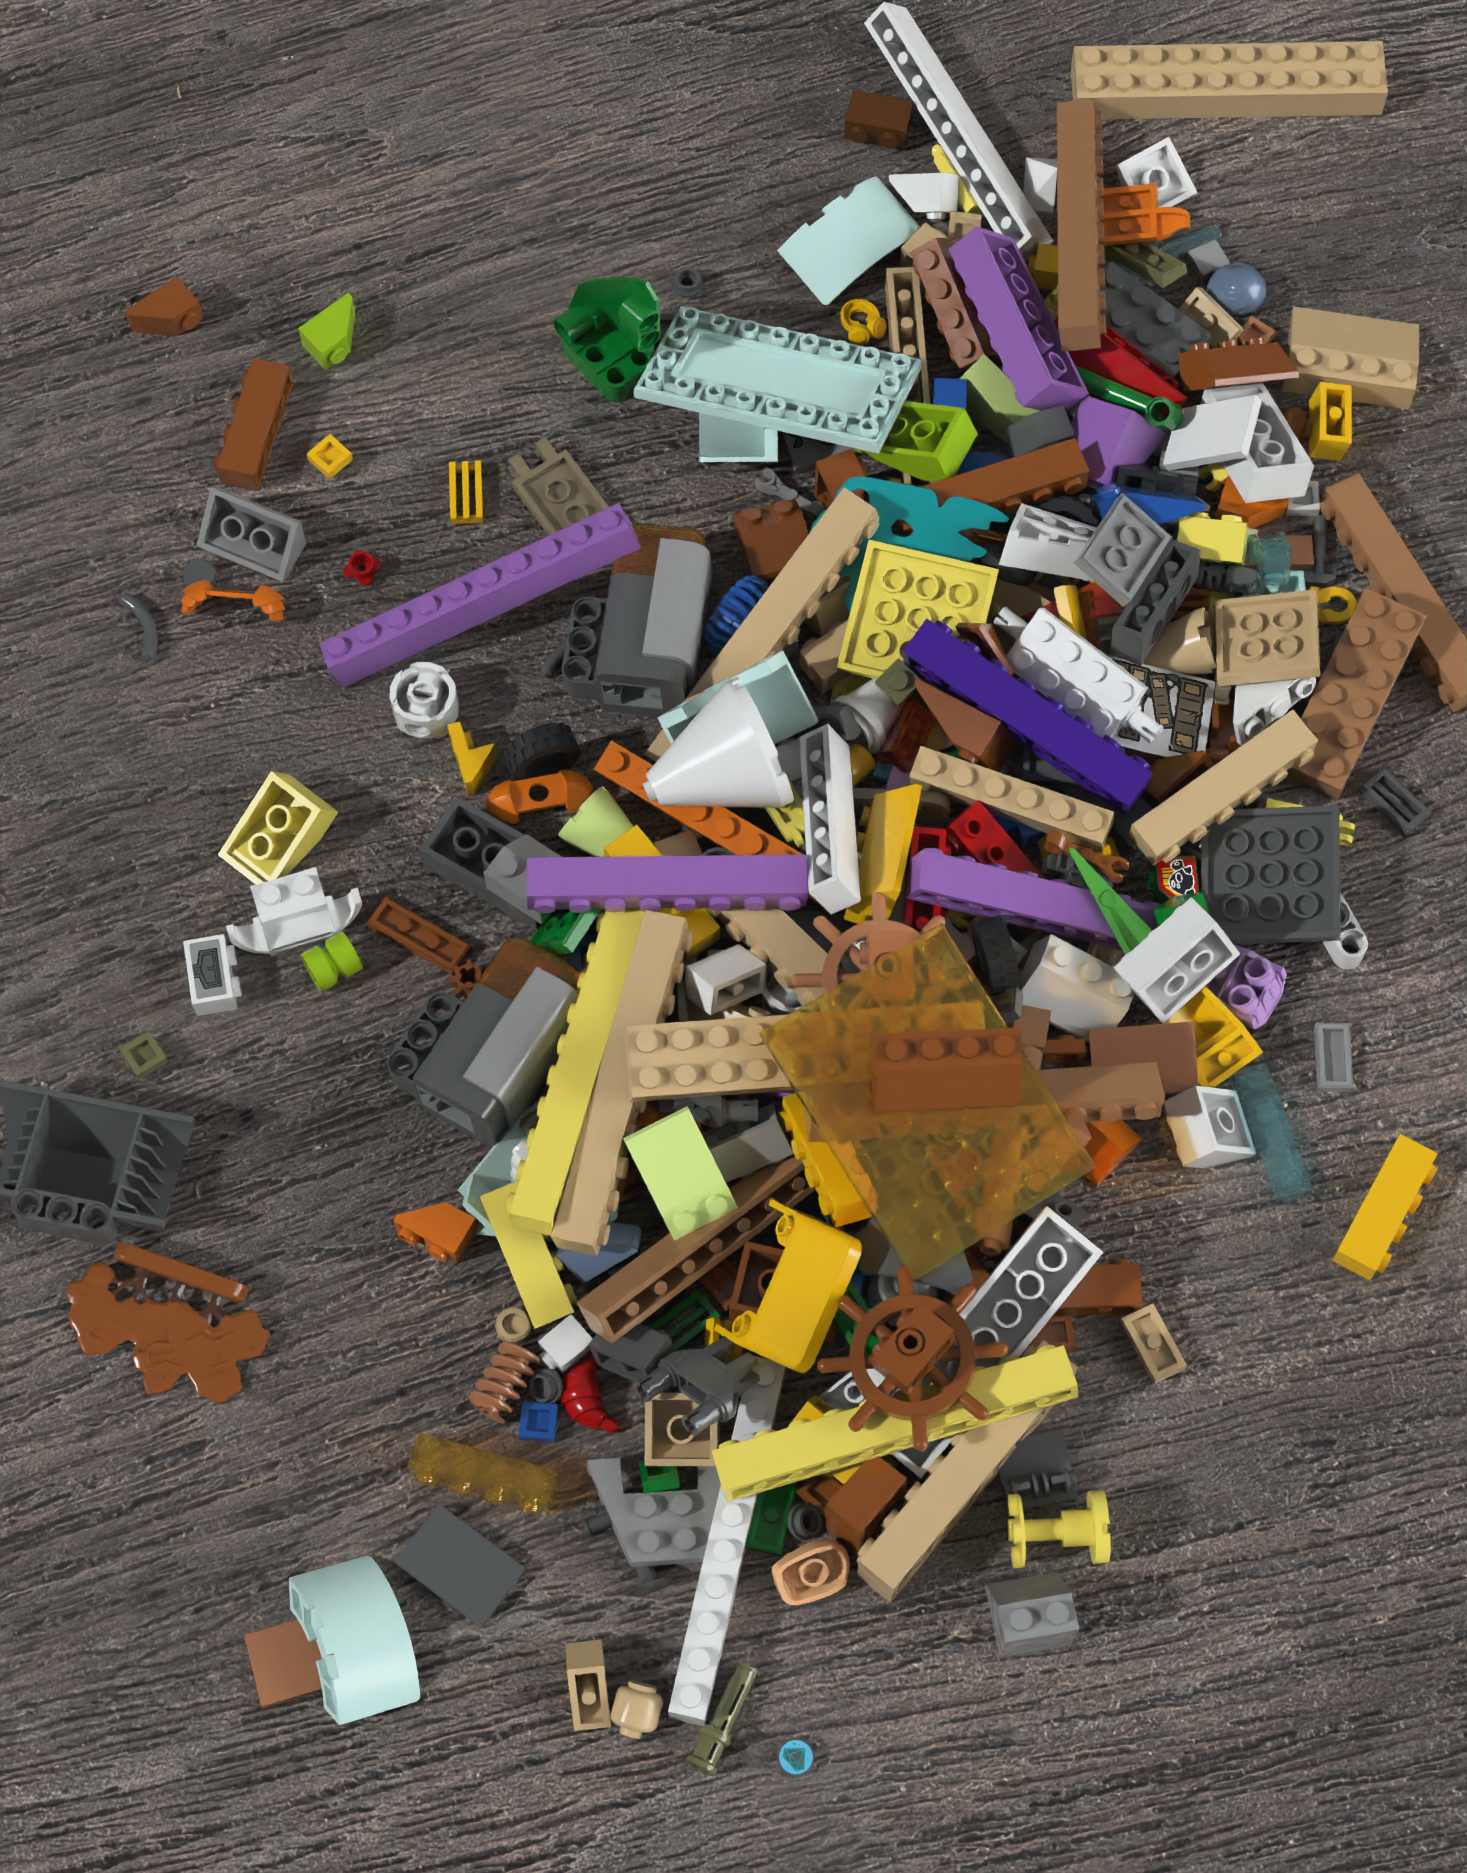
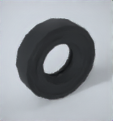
[979,542,1038,586]

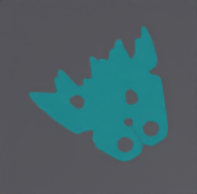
[811,477,1009,612]

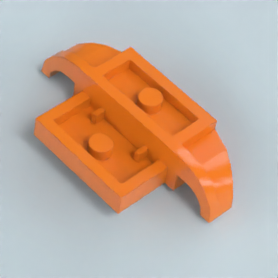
[1098,183,1191,246]

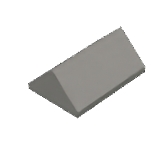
[196,485,306,582]

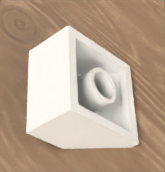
[1163,1086,1256,1168]

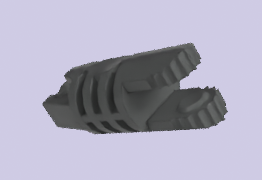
[1192,561,1260,595]

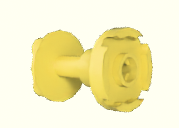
[1007,1490,1111,1569]

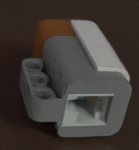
[562,522,712,717]
[387,937,581,1148]

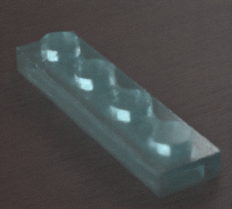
[1232,1062,1313,1203]

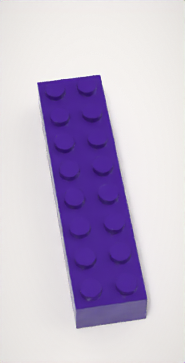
[903,618,1152,817]

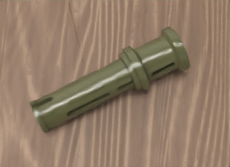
[685,1662,759,1776]

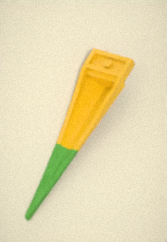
[1069,847,1263,1088]

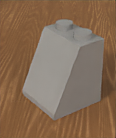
[985,1572,1079,1658]

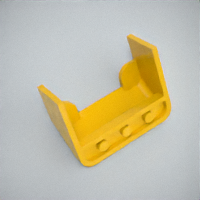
[714,1199,862,1373]

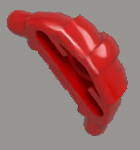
[560,1351,620,1433]

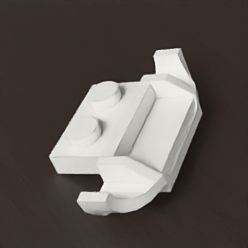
[226,867,362,956]

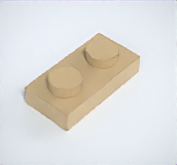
[1178,287,1244,348]
[1120,1303,1187,1384]

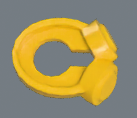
[840,299,887,346]
[1309,586,1357,627]

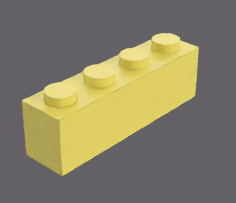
[480,1181,578,1329]

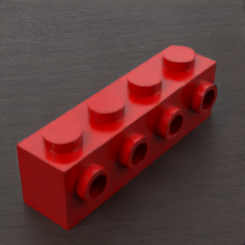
[943,800,1045,935]
[902,826,951,971]

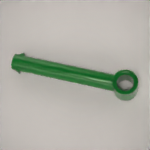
[1075,365,1183,431]

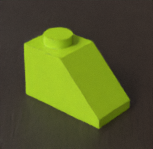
[298,293,356,370]

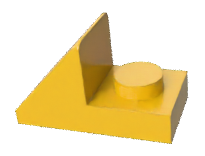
[447,721,497,797]

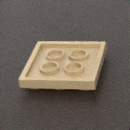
[1215,589,1321,687]

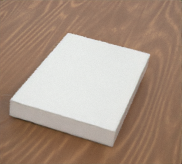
[1162,394,1262,471]

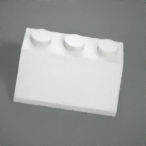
[1113,897,1240,1023]
[1019,934,1134,1045]

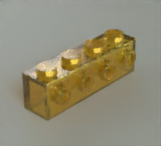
[408,1432,560,1515]

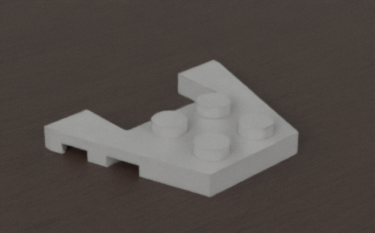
[586,1458,721,1567]

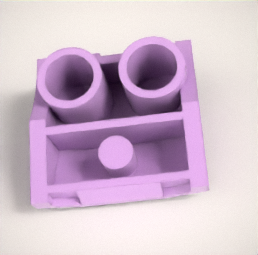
[1205,944,1287,1030]

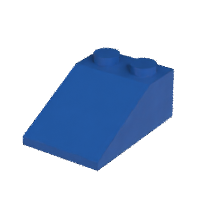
[1091,483,1205,525]

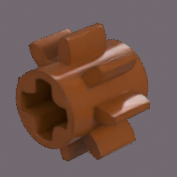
[1282,408,1313,444]
[448,959,492,999]

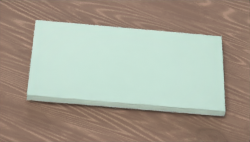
[634,306,921,454]

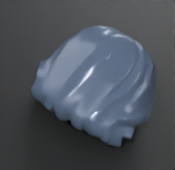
[1206,262,1267,316]

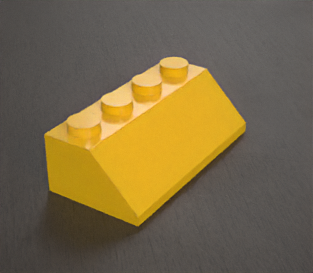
[844,784,922,924]

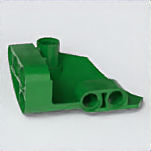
[553,277,661,403]

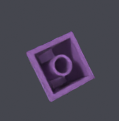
[1063,396,1167,493]

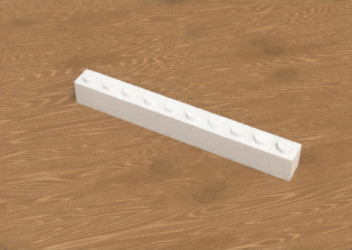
[864,1,1053,261]
[668,1356,786,1726]

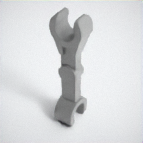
[755,468,826,523]

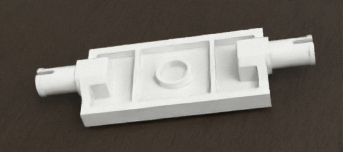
[994,606,1164,744]

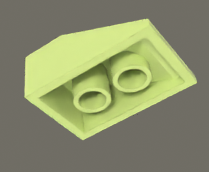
[623,1106,738,1241]

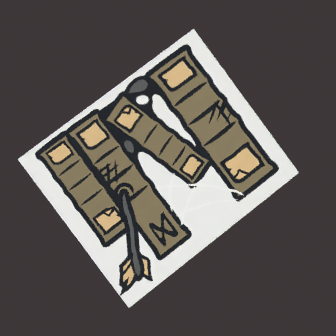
[1107,655,1216,757]

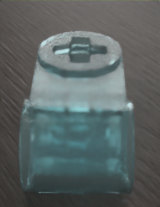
[1248,531,1292,586]

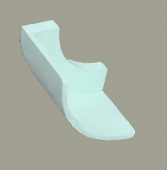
[777,176,920,305]
[699,413,778,462]
[658,650,818,745]
[289,1556,420,1725]

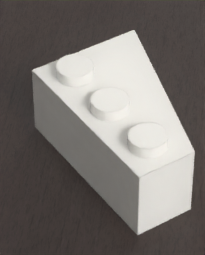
[999,503,1096,581]

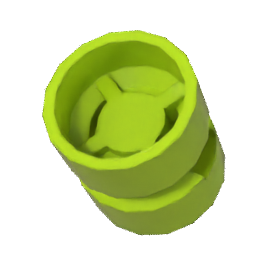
[300,931,363,993]

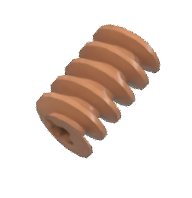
[468,1342,541,1424]

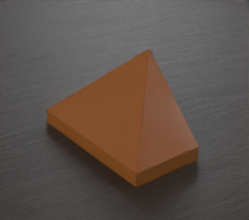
[955,622,1014,676]

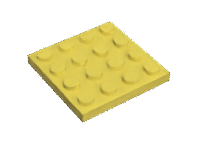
[837,540,999,693]

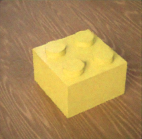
[1177,512,1249,567]

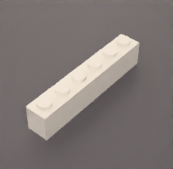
[799,724,861,914]

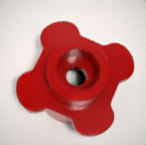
[343,551,382,586]

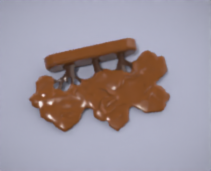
[66,1242,270,1403]

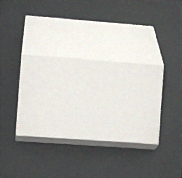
[1115,137,1197,207]

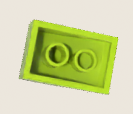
[855,401,978,482]

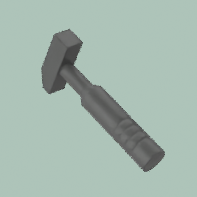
[1304,515,1336,588]

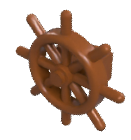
[817,1265,1008,1452]

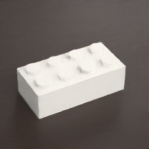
[1200,383,1314,503]

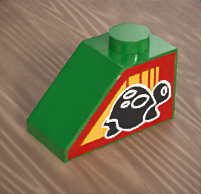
[1146,856,1199,904]

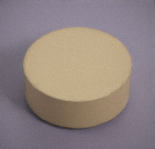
[495,1307,532,1345]

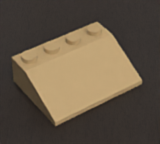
[1282,306,1419,410]

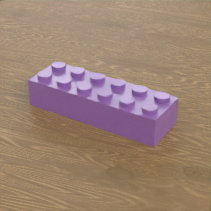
[948,226,1089,412]

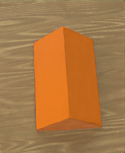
[1068,1120,1143,1188]

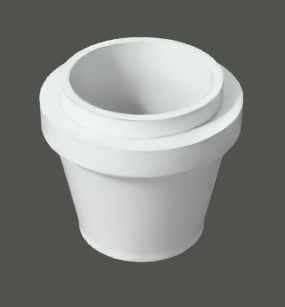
[830,678,906,754]

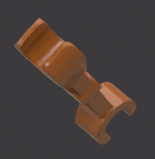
[1045,830,1129,883]

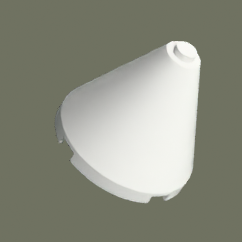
[642,677,794,808]

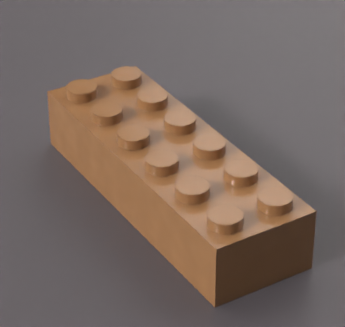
[1286,588,1427,800]

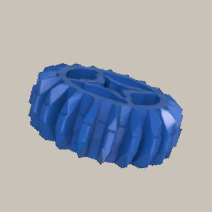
[704,575,770,656]

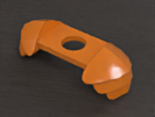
[180,579,286,622]
[486,770,593,825]

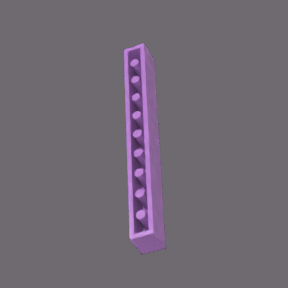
[319,503,641,688]

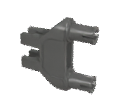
[659,1095,758,1128]
[634,1336,760,1436]

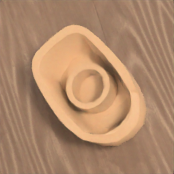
[772,1539,850,1605]

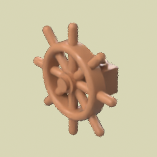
[790,892,972,1012]

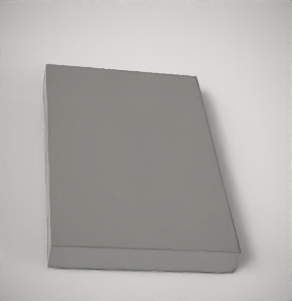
[1074,494,1172,607]

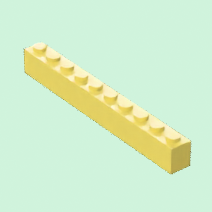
[506,908,645,1236]
[712,1345,1078,1502]

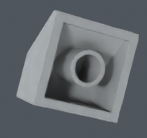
[483,834,561,924]

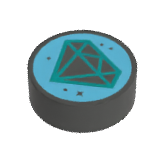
[777,1738,815,1778]

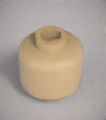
[610,1680,663,1739]

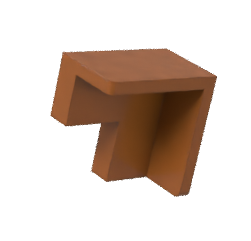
[826,1457,907,1557]

